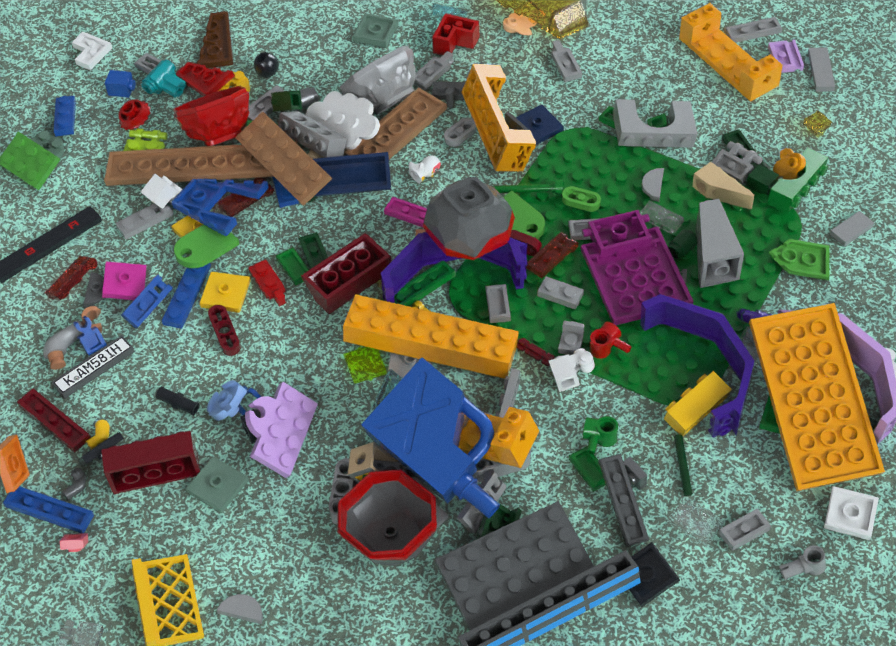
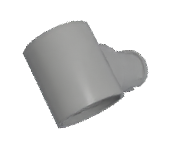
[779,545,826,580]

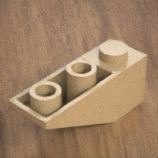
[692,162,754,209]

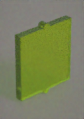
[343,347,387,384]

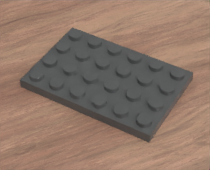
[435,501,594,631]

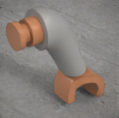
[43,306,102,370]

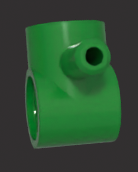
[583,416,618,455]

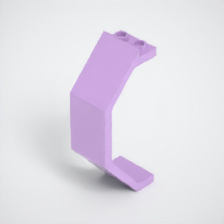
[778,310,896,445]

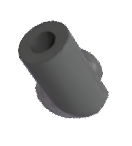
[62,468,87,500]

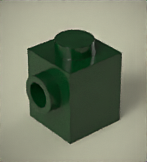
[271,91,302,113]
[746,164,779,195]

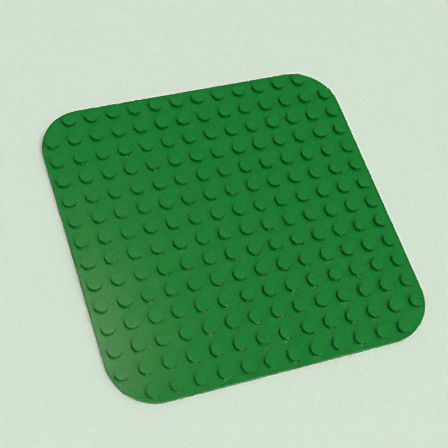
[449,127,802,406]

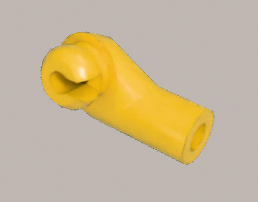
[86,420,110,450]

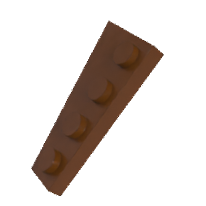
[197,11,234,68]

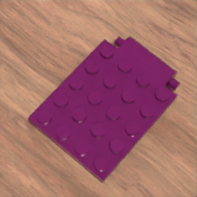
[581,210,693,325]

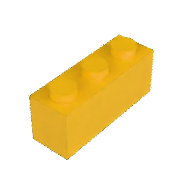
[664,371,732,436]

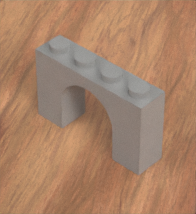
[613,99,698,148]

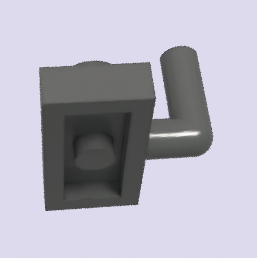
[432,82,465,108]

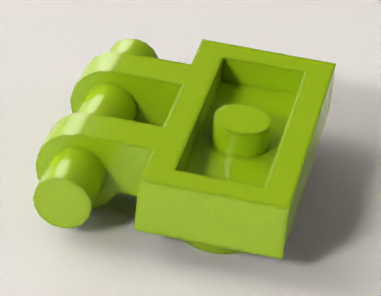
[123,128,168,151]

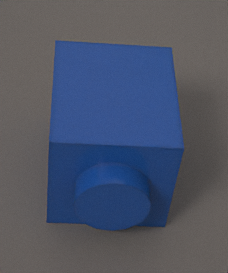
[105,70,136,98]

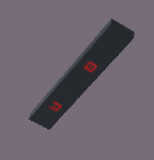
[0,206,102,283]

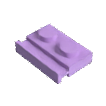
[768,40,804,73]

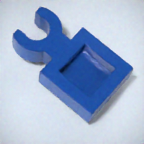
[73,316,107,356]

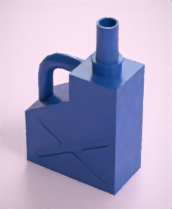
[361,358,500,518]

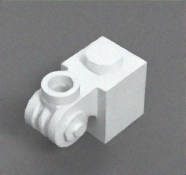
[141,174,183,209]
[549,348,595,392]

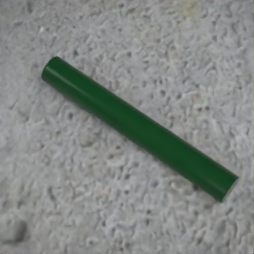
[674,434,693,496]

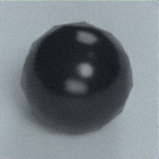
[253,52,279,78]

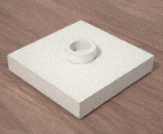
[824,486,879,540]

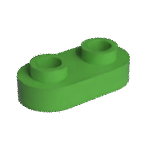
[562,186,601,212]

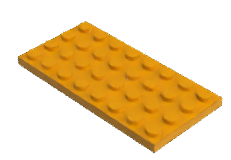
[749,303,885,492]

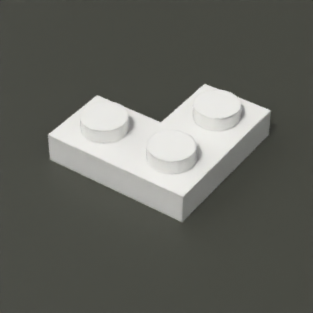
[72,31,112,70]

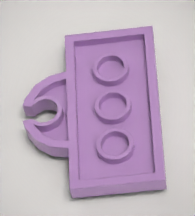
[245,382,318,478]

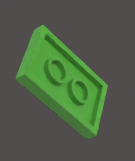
[0,131,61,190]

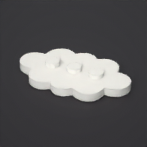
[306,91,380,150]

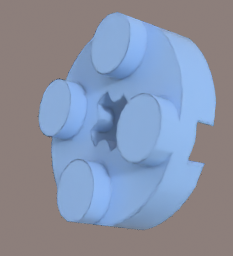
[207,380,247,421]

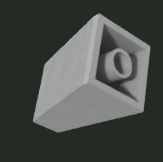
[696,199,744,288]

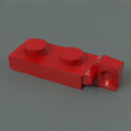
[248,259,286,307]

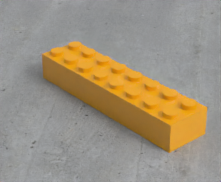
[343,294,519,379]

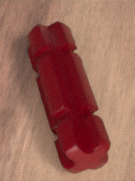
[517,338,555,367]

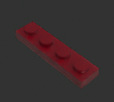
[17,388,91,453]

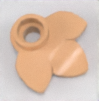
[503,12,537,35]

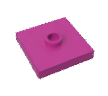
[102,261,147,300]

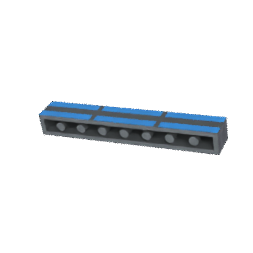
[458,550,641,646]

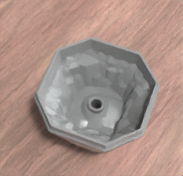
[340,45,416,115]

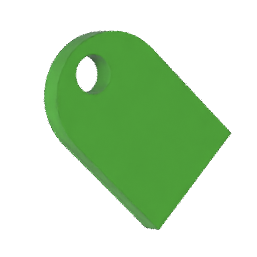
[503,191,545,239]
[174,224,239,268]

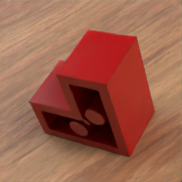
[432,13,480,55]

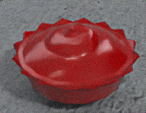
[118,99,151,130]

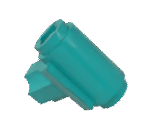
[141,59,186,98]

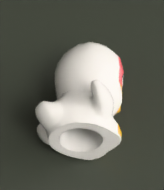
[408,155,441,184]

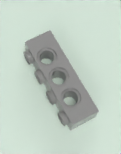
[278,111,347,158]

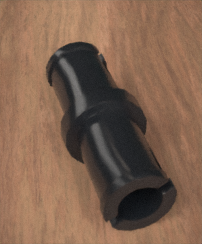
[155,386,200,416]

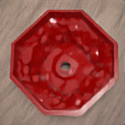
[173,85,249,147]

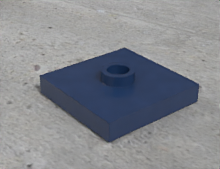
[516,104,564,145]

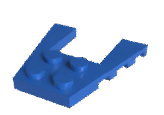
[172,179,269,236]

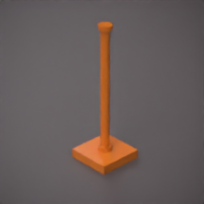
[0,434,30,493]

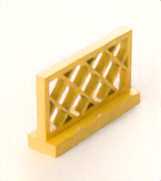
[132,554,204,646]

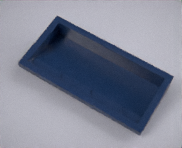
[313,152,391,197]

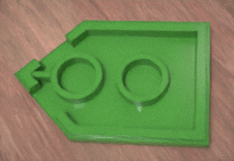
[768,239,830,281]

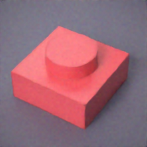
[60,533,88,552]

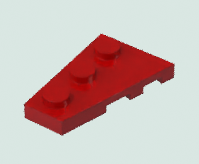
[176,62,235,96]

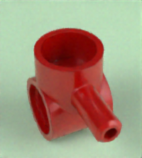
[590,322,632,359]

